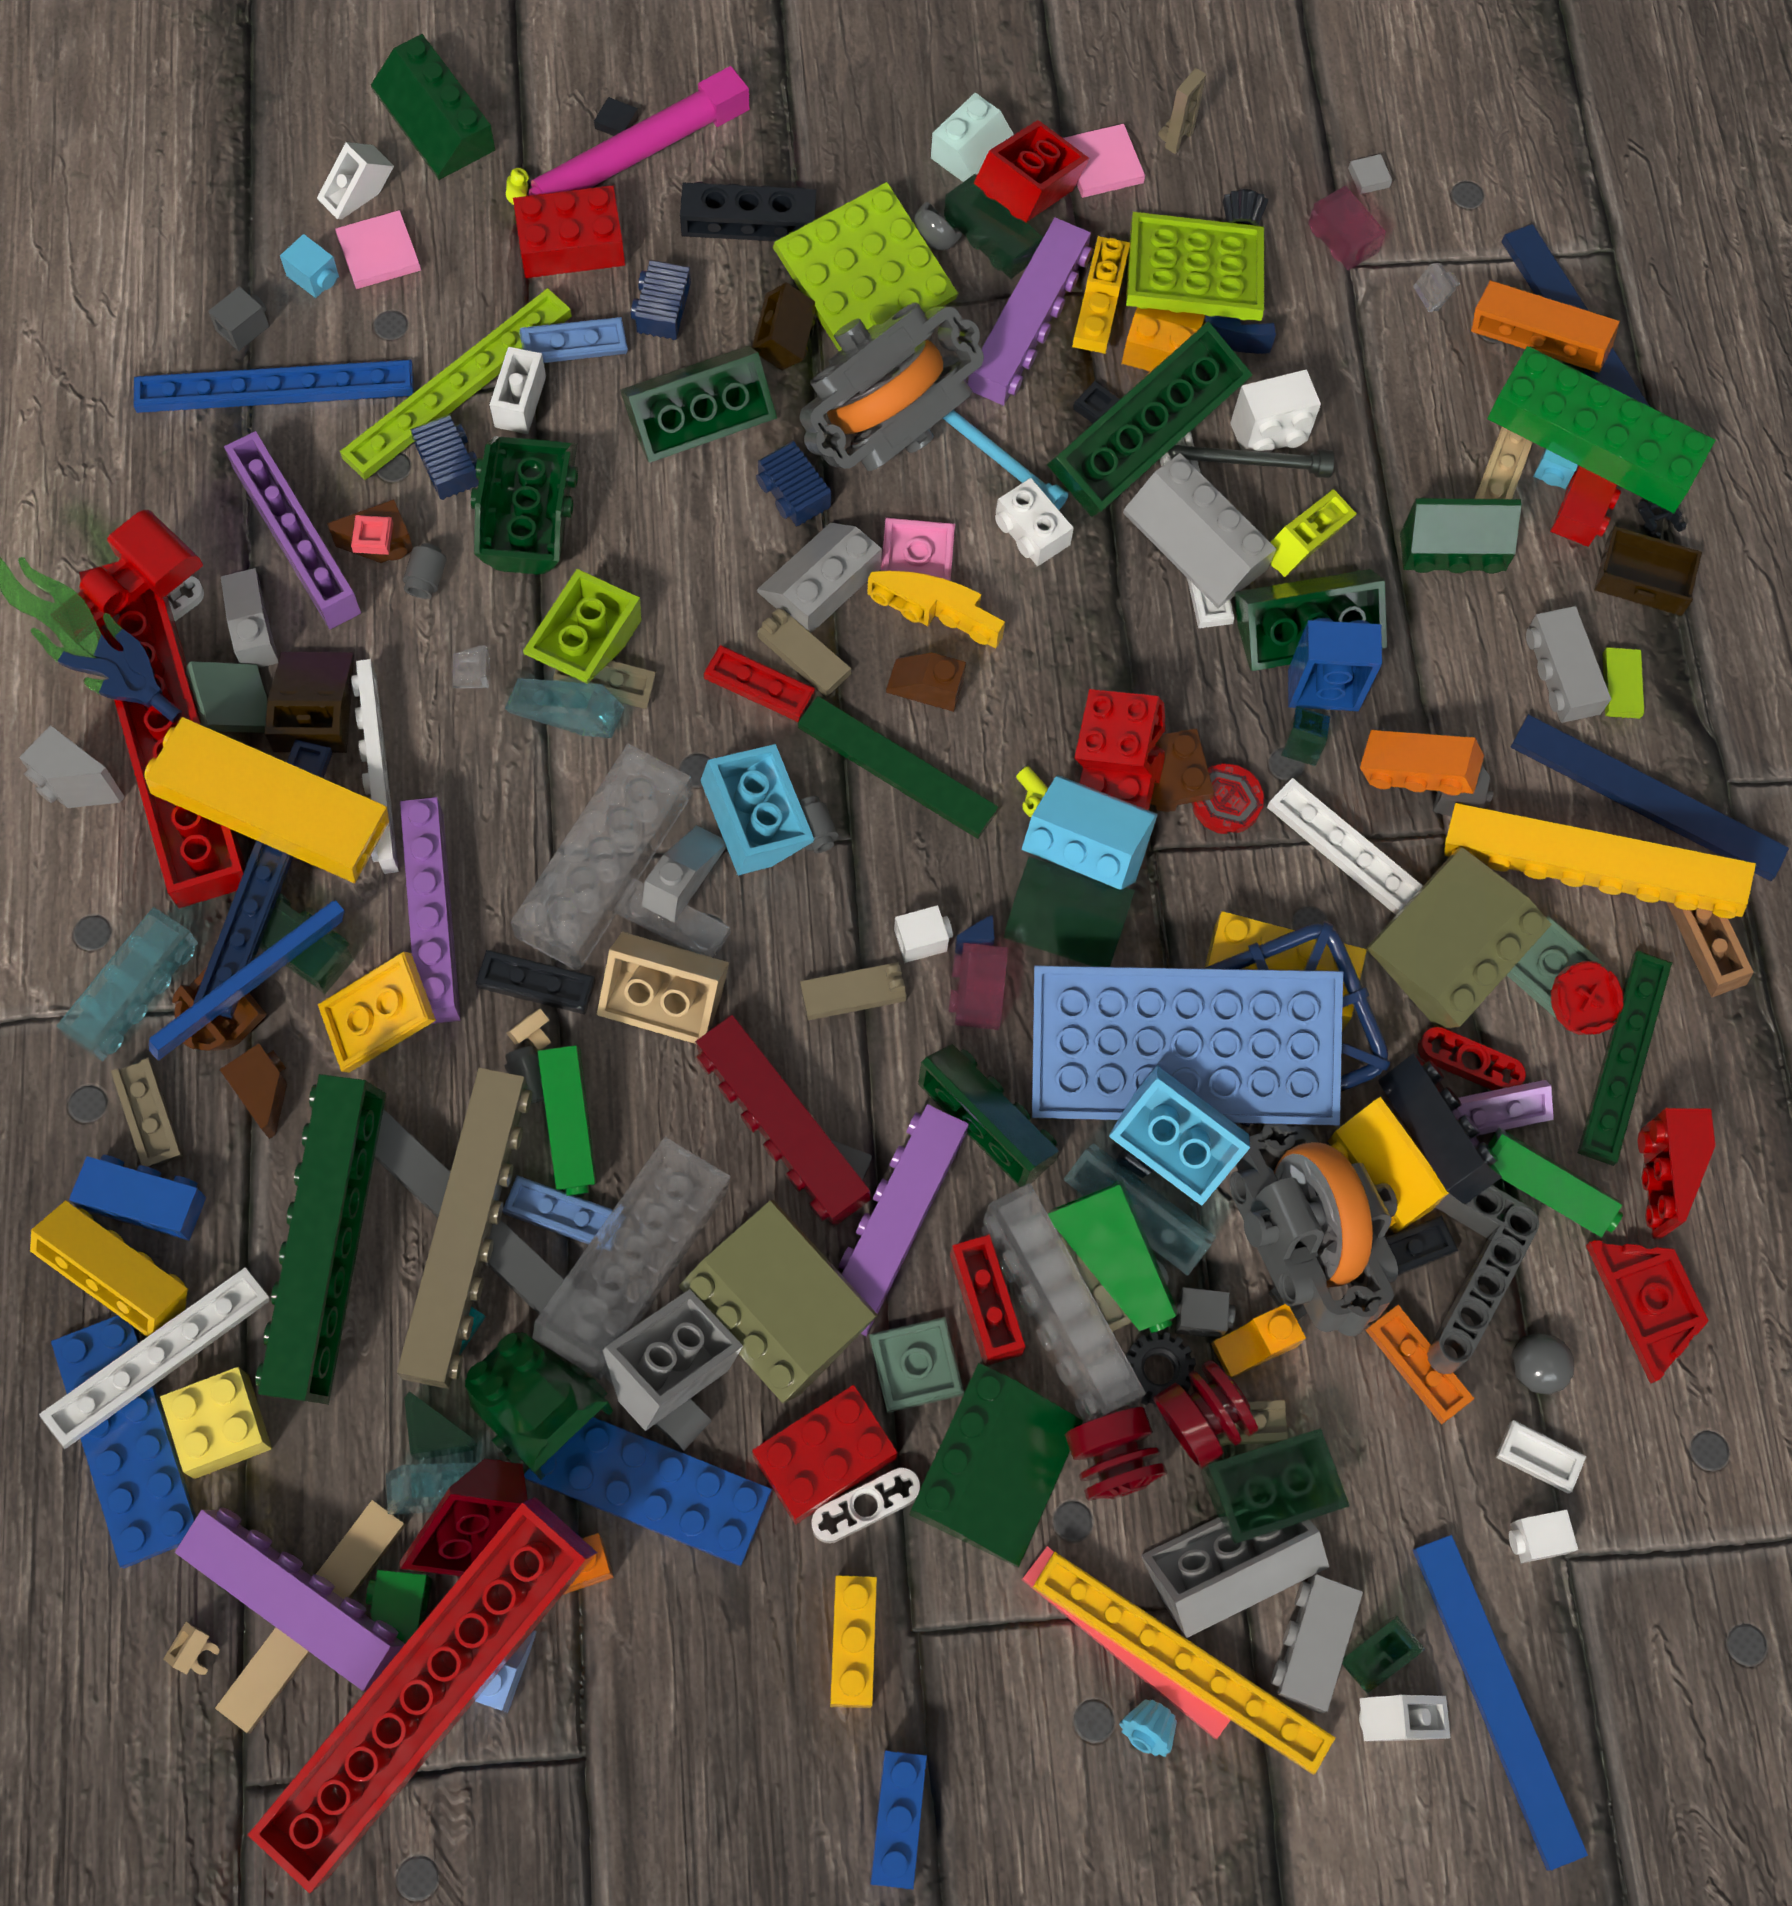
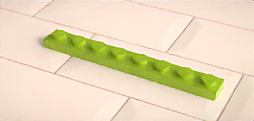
[340,288,572,480]

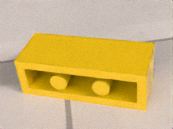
[830,1576,877,1708]

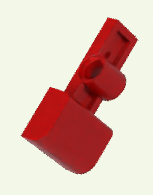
[50,510,203,645]

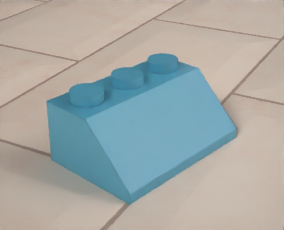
[700,744,814,875]
[1021,775,1158,890]
[1109,1066,1250,1206]

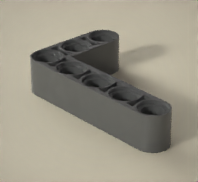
[1427,1185,1539,1374]

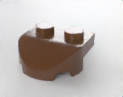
[1151,728,1214,812]
[172,967,267,1051]

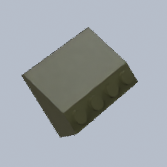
[1366,847,1552,1028]
[679,1200,878,1403]

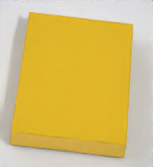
[318,952,436,1073]

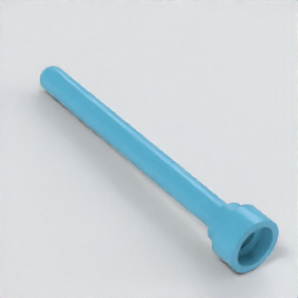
[943,410,1068,510]

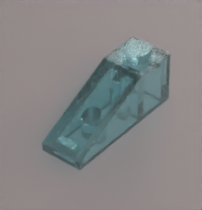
[505,678,625,738]
[386,1461,511,1514]

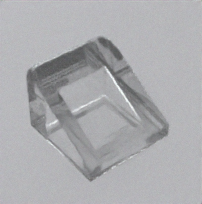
[452,645,490,688]

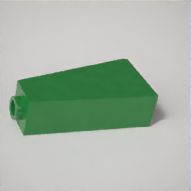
[538,1045,597,1196]
[1488,1127,1623,1237]
[1047,1180,1178,1333]

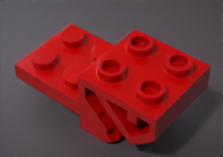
[1074,689,1165,810]

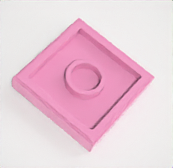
[1063,124,1145,198]
[335,210,421,289]
[881,518,955,581]

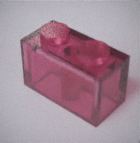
[1308,185,1386,270]
[948,943,1008,1030]

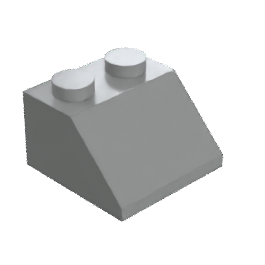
[19,725,125,808]

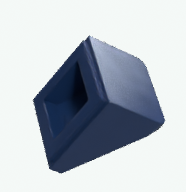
[955,915,994,954]

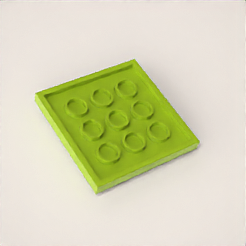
[773,182,958,351]
[1126,212,1264,321]

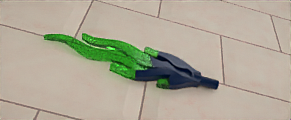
[0,557,183,723]

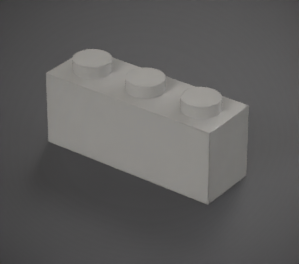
[1526,606,1611,723]
[1271,1574,1363,1714]

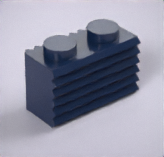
[631,260,691,340]
[410,415,479,500]
[756,441,831,526]

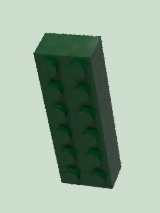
[1047,321,1253,517]

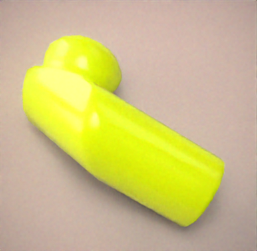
[506,168,529,205]
[1016,766,1048,817]

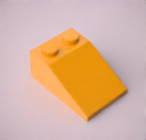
[1121,307,1206,372]

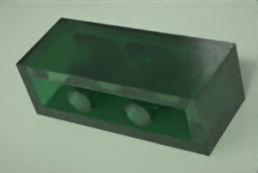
[944,174,1043,279]
[259,893,354,994]

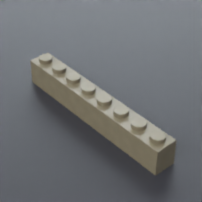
[397,1068,532,1389]

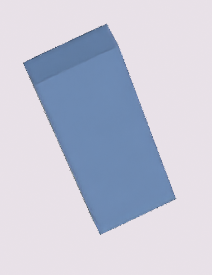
[520,317,628,363]
[503,1176,626,1253]

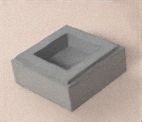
[1348,154,1392,195]

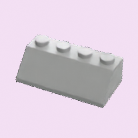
[1123,453,1276,608]
[1141,1486,1329,1638]

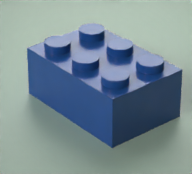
[1288,618,1382,711]

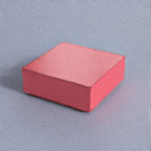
[351,515,393,555]

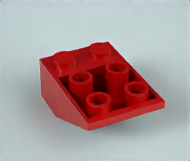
[1638,1108,1716,1239]

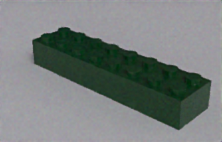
[256,1074,386,1405]

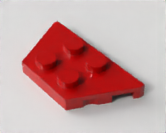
[1586,1240,1709,1384]

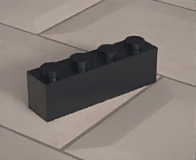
[1378,1053,1502,1205]

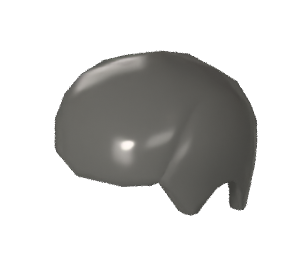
[914,202,962,250]
[1511,1333,1574,1395]

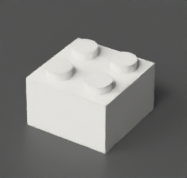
[1230,369,1321,452]

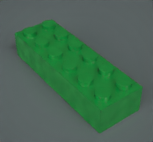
[1487,346,1716,513]

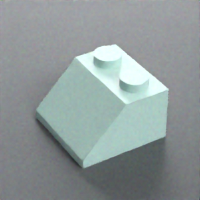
[931,93,1014,195]

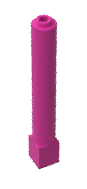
[529,66,750,196]

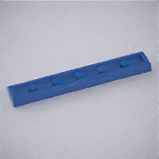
[149,900,344,1061]

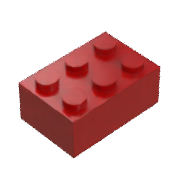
[973,120,1090,223]
[513,185,625,278]
[752,1384,897,1525]

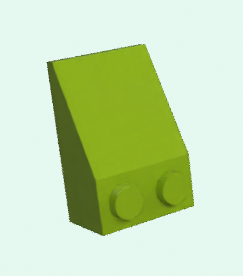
[523,569,642,684]

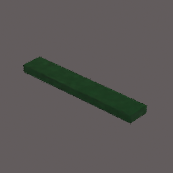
[798,696,999,839]
[1577,950,1672,1166]

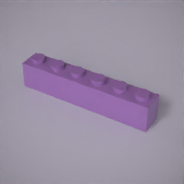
[968,217,1093,406]
[224,431,361,630]
[400,797,461,1024]
[839,1104,969,1337]
[175,1507,405,1691]

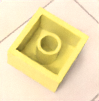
[160,1367,272,1479]

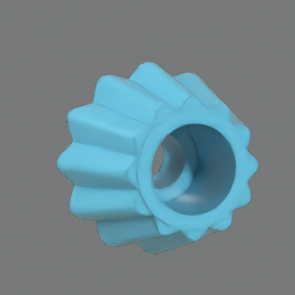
[1119,1699,1177,1757]

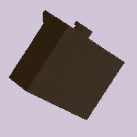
[1594,526,1702,616]

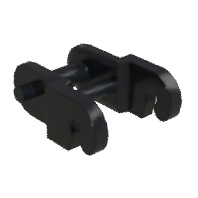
[1638,501,1686,539]

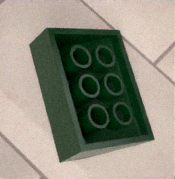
[909,1363,1083,1568]

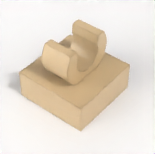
[506,1008,551,1052]
[163,1622,220,1675]

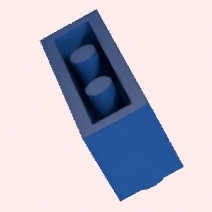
[69,1155,206,1241]
[870,1751,927,1890]

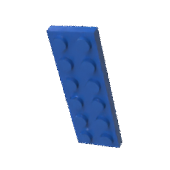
[51,1315,196,1569]
[524,1417,772,1567]

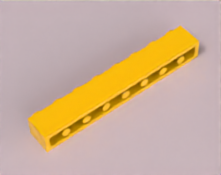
[1444,803,1756,918]

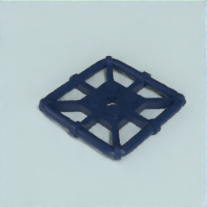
[1205,921,1391,1127]

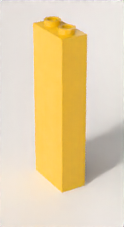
[144,717,389,883]

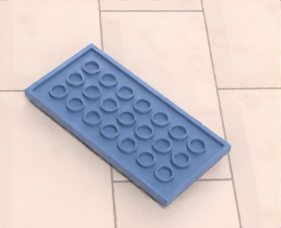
[1032,965,1343,1125]

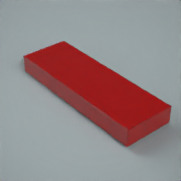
[704,645,815,722]

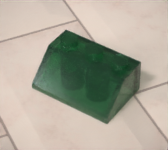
[1003,857,1135,967]
[1201,1428,1350,1544]

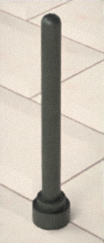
[1168,445,1334,478]

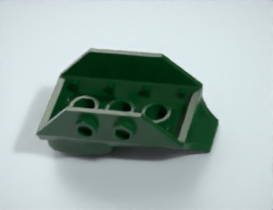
[471,436,578,575]
[465,1332,613,1480]

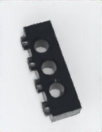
[680,182,816,241]

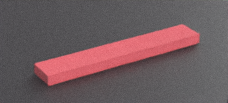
[1021,1546,1231,1739]

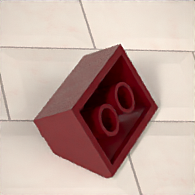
[400,1458,528,1576]

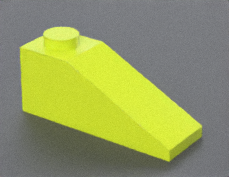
[1270,489,1357,577]

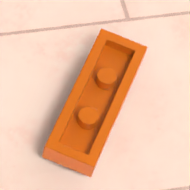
[1366,1305,1475,1425]

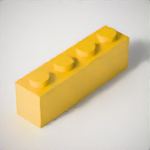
[30,1200,188,1337]

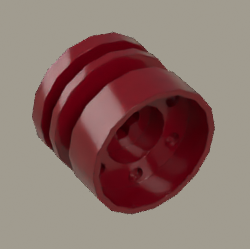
[1154,1359,1258,1469]
[1065,1407,1167,1501]

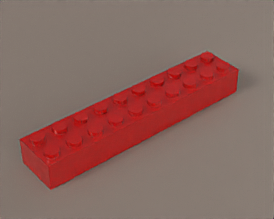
[79,561,246,909]
[248,1497,597,1894]

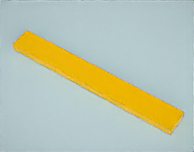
[1032,1552,1336,1774]

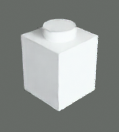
[894,905,953,963]
[1509,1510,1578,1563]

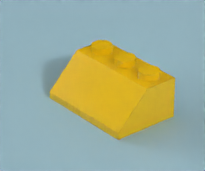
[1328,1097,1449,1234]

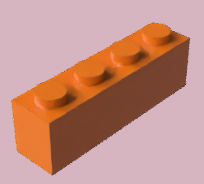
[1471,280,1620,373]

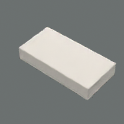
[1495,1420,1586,1493]

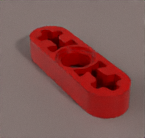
[1418,1027,1526,1091]

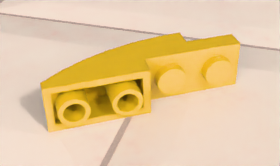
[1072,236,1130,354]
[867,571,1005,649]

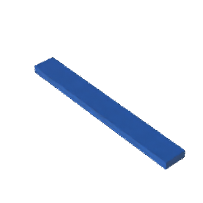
[134,360,414,413]
[1412,1535,1588,1871]

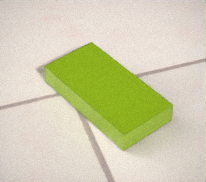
[1603,647,1644,719]

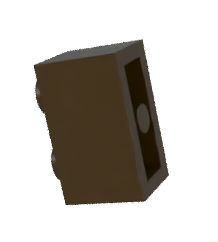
[752,282,816,371]

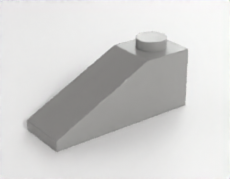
[221,568,279,668]
[642,825,726,923]

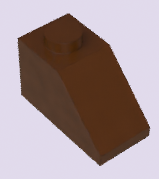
[327,499,413,563]
[886,652,966,712]
[219,1043,287,1139]

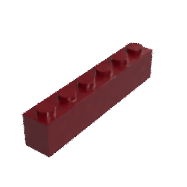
[695,1015,871,1227]

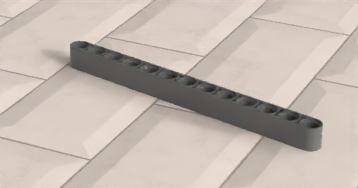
[375,1109,712,1451]

